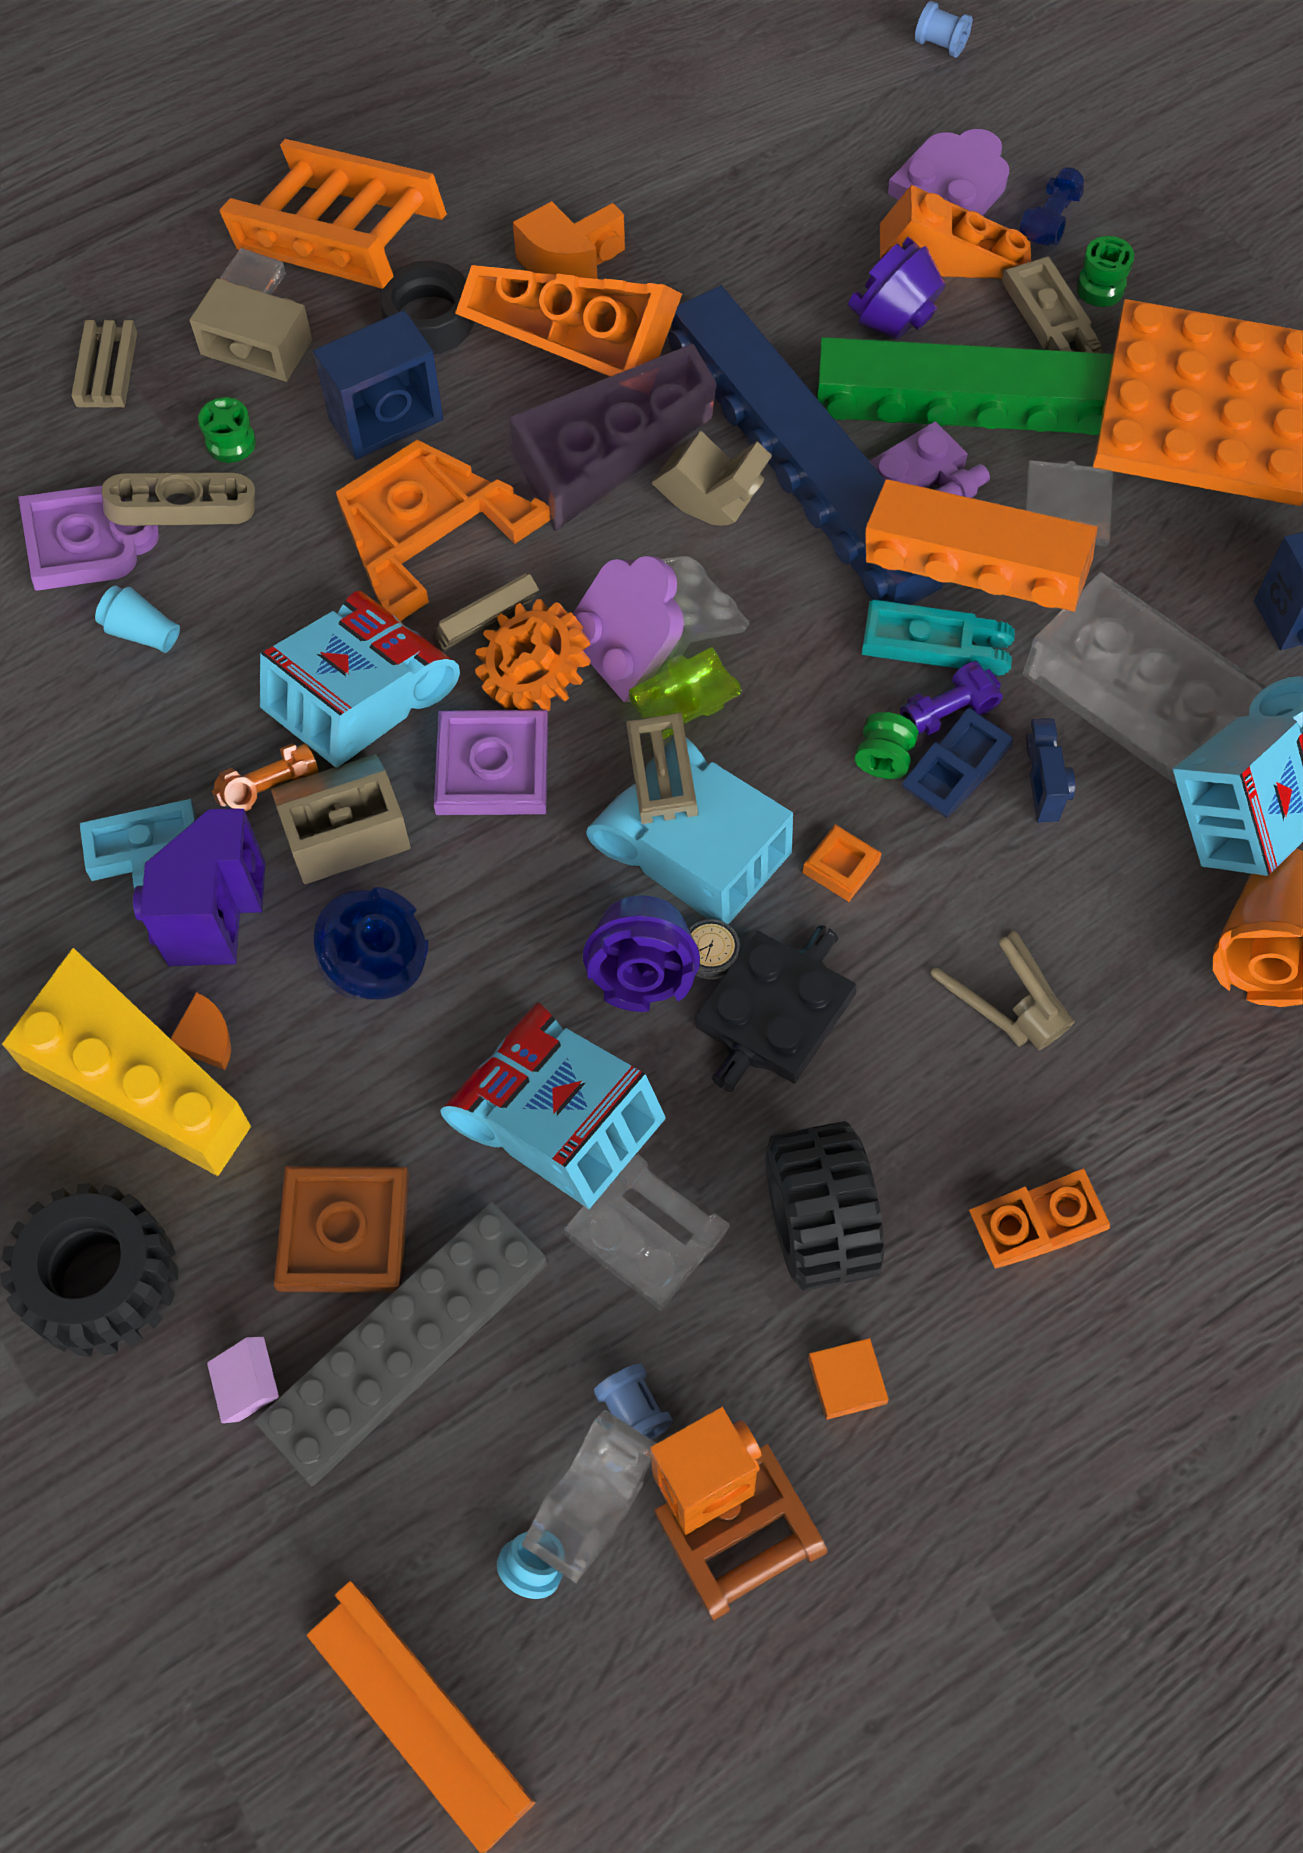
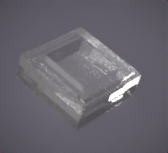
[219,248,286,295]

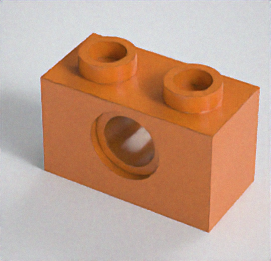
[650,1406,762,1535]

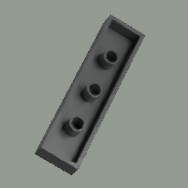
[254,1202,547,1488]

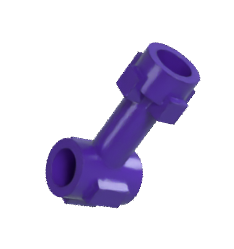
[900,661,1003,735]

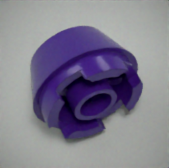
[848,236,946,340]
[583,895,700,1012]

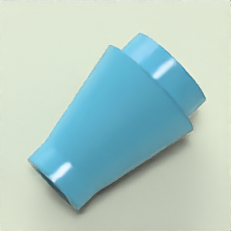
[95,585,180,653]

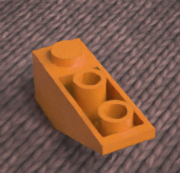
[880,185,1031,279]

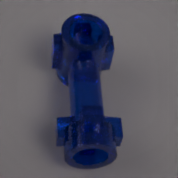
[1020,167,1084,246]

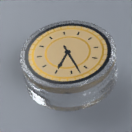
[689,919,740,979]

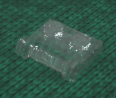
[564,1153,730,1311]

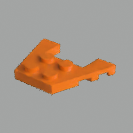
[336,440,551,621]

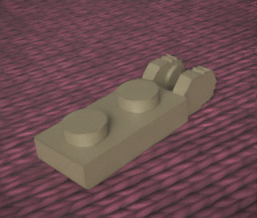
[1002,257,1104,353]

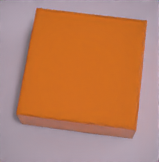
[803,824,882,902]
[808,1338,889,1420]

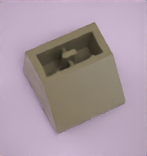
[271,754,411,885]

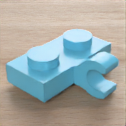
[80,799,197,889]

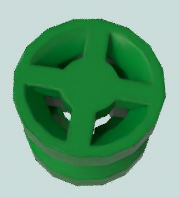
[198,397,256,463]
[855,712,918,779]

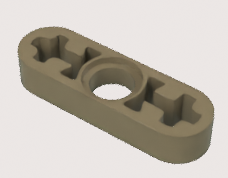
[102,473,255,526]

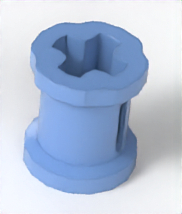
[915,1,973,58]
[594,1364,674,1451]

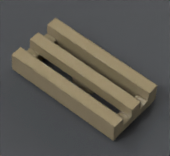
[71,320,137,408]
[432,574,539,652]
[626,713,698,824]

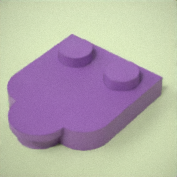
[888,129,1009,216]
[18,486,159,591]
[573,556,684,702]

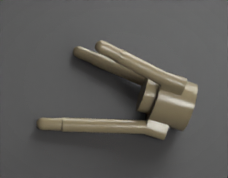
[930,931,1075,1051]

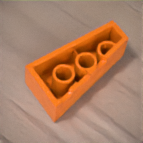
[455,265,682,390]

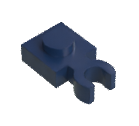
[1026,718,1075,823]

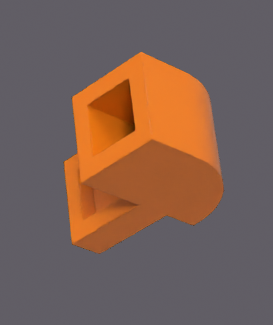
[513,201,625,279]

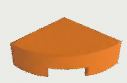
[171,992,232,1070]

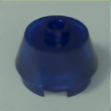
[314,887,429,1000]

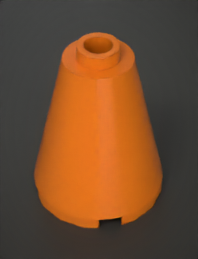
[1213,848,1303,1007]

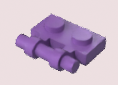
[869,421,990,498]

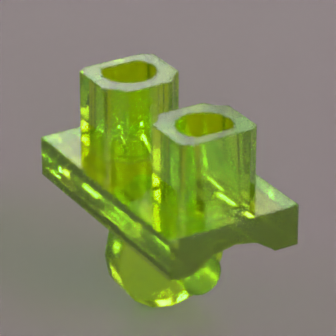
[629,647,741,740]

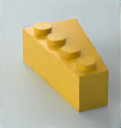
[2,948,251,1176]

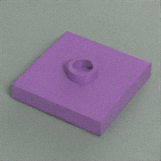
[434,710,548,815]

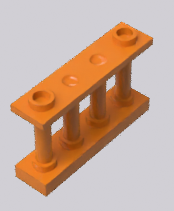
[219,139,447,289]

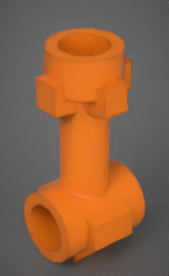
[211,743,318,811]

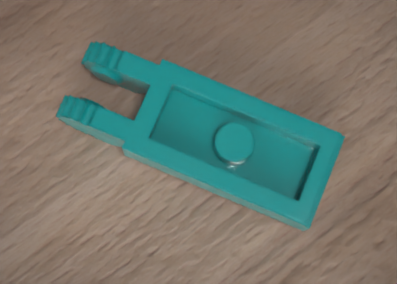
[861,600,1015,676]

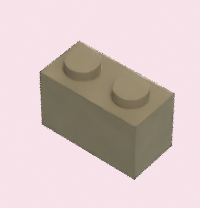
[190,278,312,382]

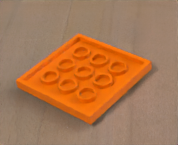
[1093,299,1303,506]

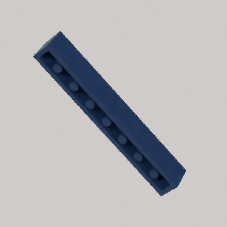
[668,285,943,605]

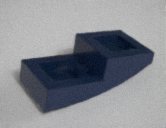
[902,708,1013,818]

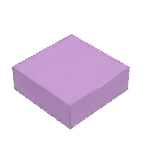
[207,1337,279,1423]

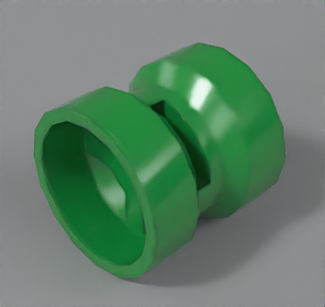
[1077,236,1134,307]

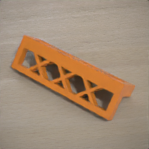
[306,1580,536,1853]

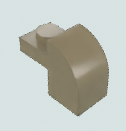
[651,431,772,526]

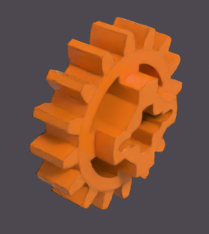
[475,599,591,711]

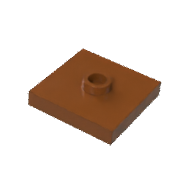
[274,1166,409,1292]

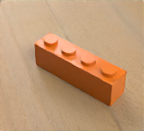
[866,479,1098,612]

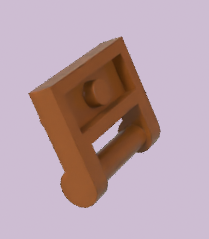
[654,1444,828,1621]

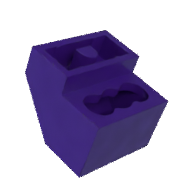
[133,808,266,966]

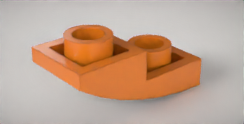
[969,1168,1110,1269]

